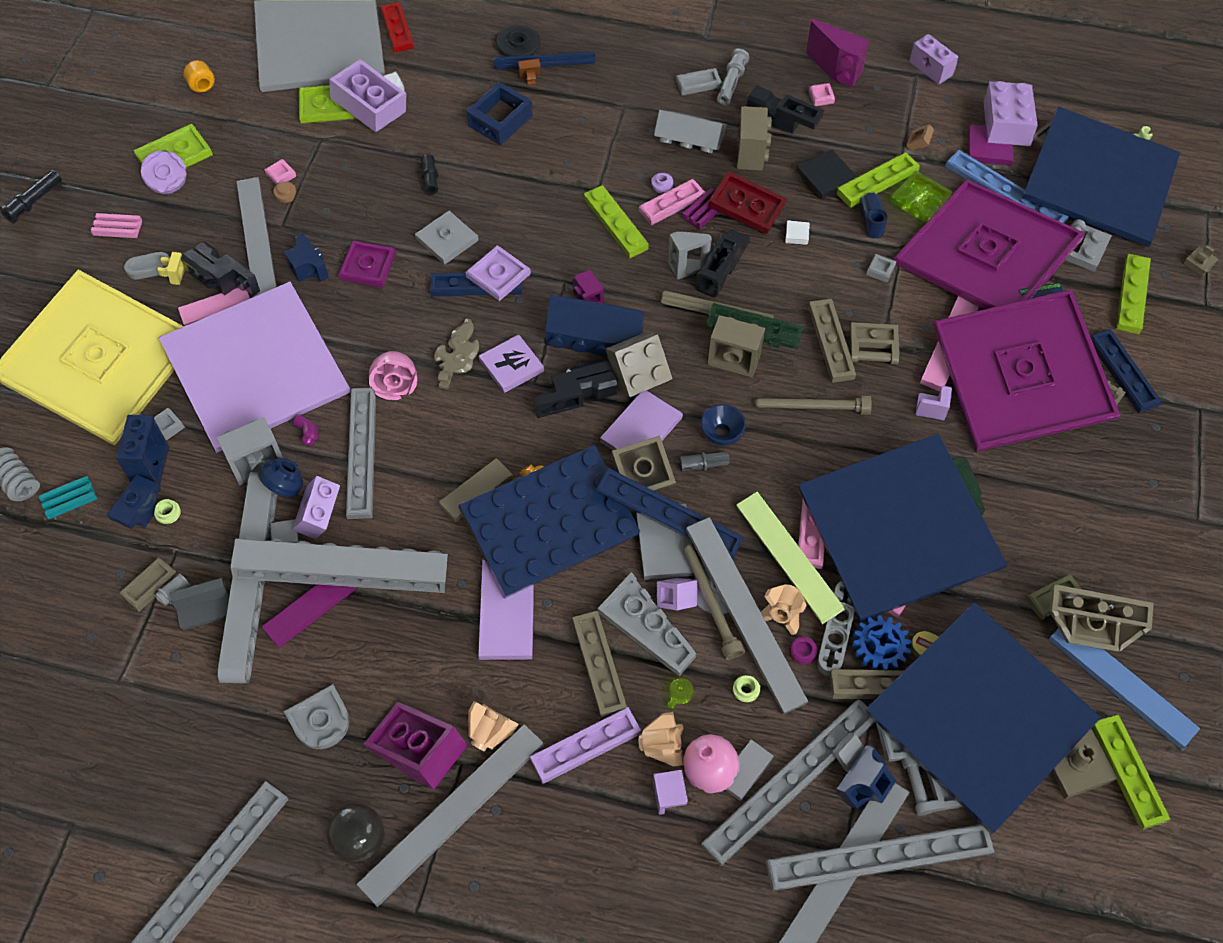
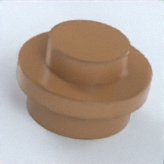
[274,182,296,203]

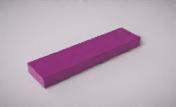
[262,584,358,648]

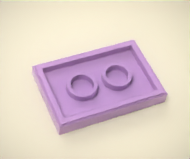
[600,390,683,450]

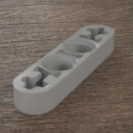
[817,581,855,676]

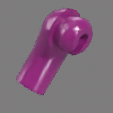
[293,415,319,446]

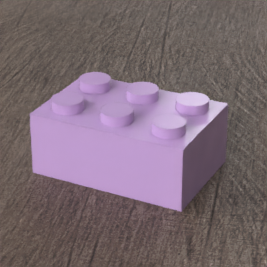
[329,59,406,132]
[984,81,1037,146]

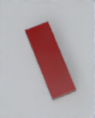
[380,3,414,53]

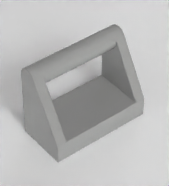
[668,231,711,280]

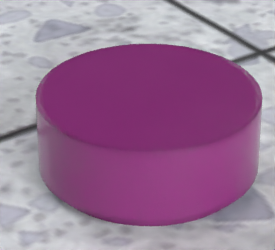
[790,637,817,665]

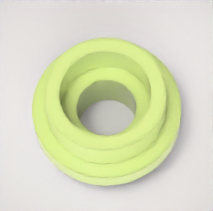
[154,499,181,524]
[733,675,760,702]

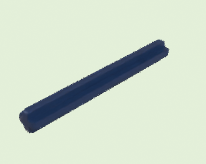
[494,51,596,70]

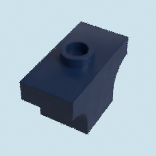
[284,233,329,282]
[107,474,161,529]
[837,745,896,809]

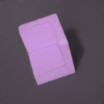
[916,386,952,420]
[657,578,697,610]
[653,770,688,815]

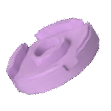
[141,151,187,194]

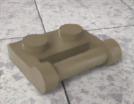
[850,322,899,365]

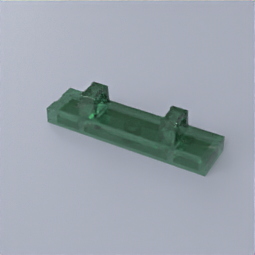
[706,303,804,349]

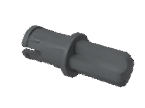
[680,451,730,472]

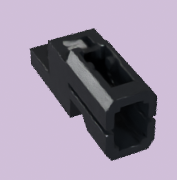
[746,85,824,134]
[696,229,750,298]
[181,242,260,296]
[534,359,617,418]

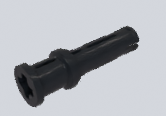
[0,170,62,224]

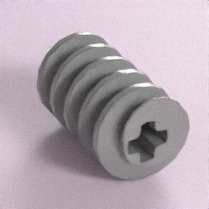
[0,447,40,501]

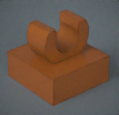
[518,59,540,86]

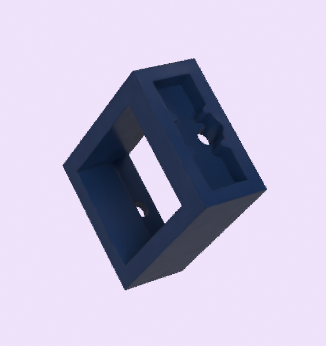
[466,82,533,146]
[116,415,169,487]

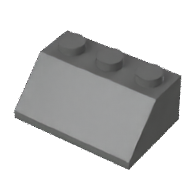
[654,110,727,153]

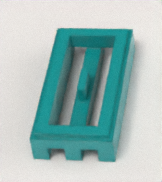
[39,476,98,519]

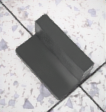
[169,578,230,630]

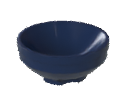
[701,404,746,446]
[258,458,304,497]

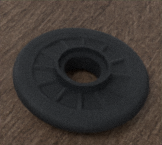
[496,25,541,56]

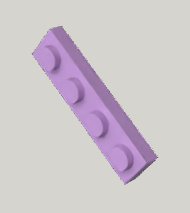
[530,708,641,784]

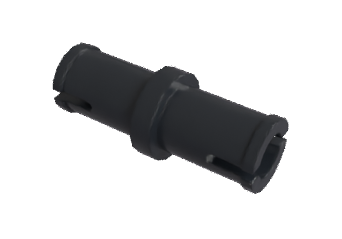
[421,154,438,195]

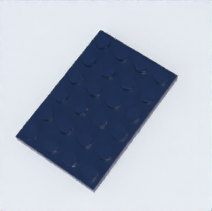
[459,445,640,599]

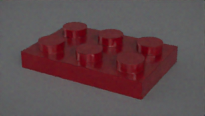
[708,171,787,234]

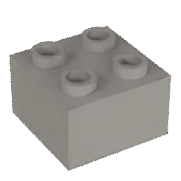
[217,417,283,485]

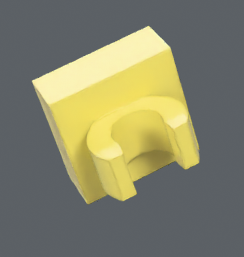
[157,252,185,285]

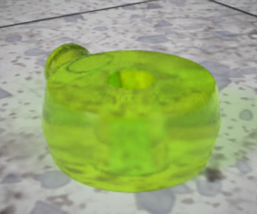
[666,678,694,710]

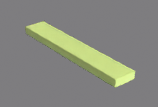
[736,492,844,624]

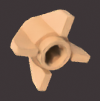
[761,585,806,635]
[468,701,519,751]
[639,712,684,766]

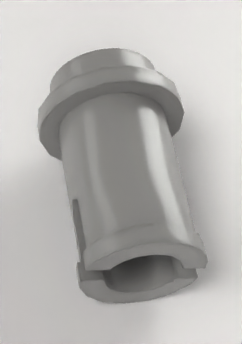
[155,573,190,606]

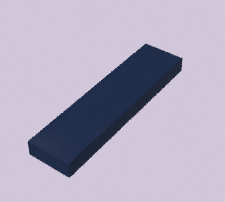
[430,273,523,297]
[1090,329,1162,413]

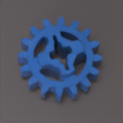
[852,615,912,670]

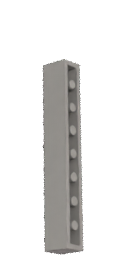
[231,537,448,593]

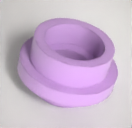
[651,173,673,194]

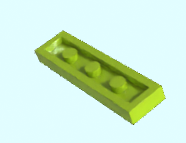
[837,152,920,208]
[584,185,649,259]
[1116,254,1151,334]
[1092,715,1170,830]

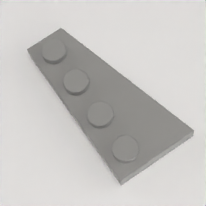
[598,572,696,676]

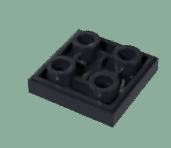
[796,149,858,199]

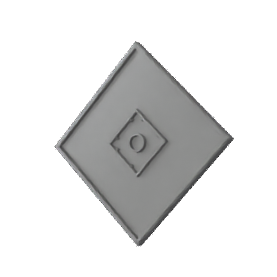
[254,0,385,92]

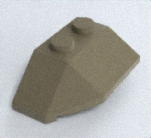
[1050,584,1154,652]

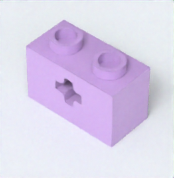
[909,34,958,85]
[292,476,340,539]

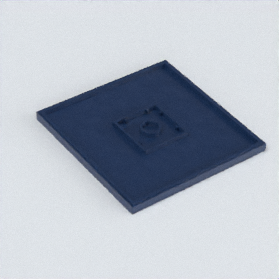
[1022,106,1181,247]
[798,433,1007,622]
[865,603,1101,834]

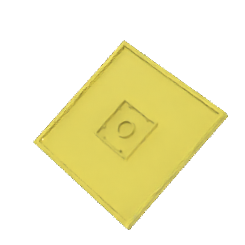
[0,270,184,446]

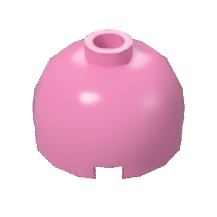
[369,351,417,400]
[683,734,740,793]

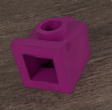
[572,270,604,304]

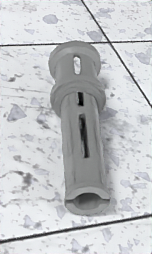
[717,49,750,105]

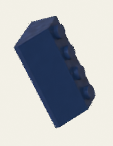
[545,295,644,357]

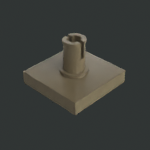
[1051,729,1118,799]

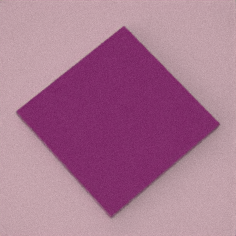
[893,179,1085,309]
[933,289,1121,452]

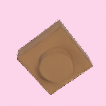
[906,124,934,151]

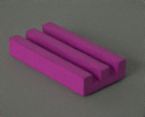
[683,188,719,230]

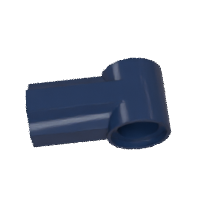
[860,192,888,238]

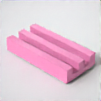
[91,213,142,238]

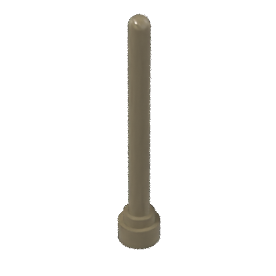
[754,396,872,415]
[683,544,745,660]

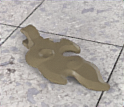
[434,318,479,390]

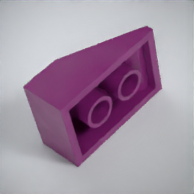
[806,18,869,87]
[364,702,467,790]

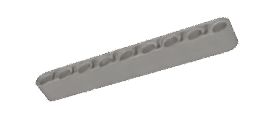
[218,472,278,684]

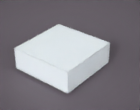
[785,221,809,245]

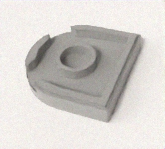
[284,684,349,749]

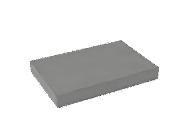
[636,504,694,580]

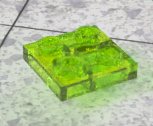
[890,171,952,223]

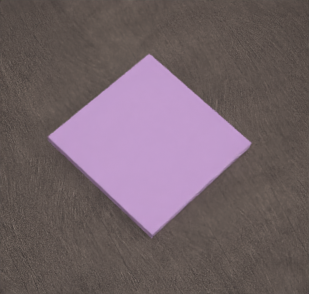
[159,282,351,453]

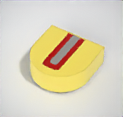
[911,631,939,657]

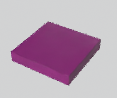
[968,125,1013,166]
[338,240,396,288]

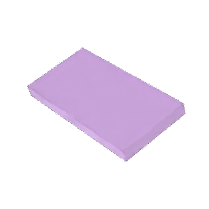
[479,560,534,660]

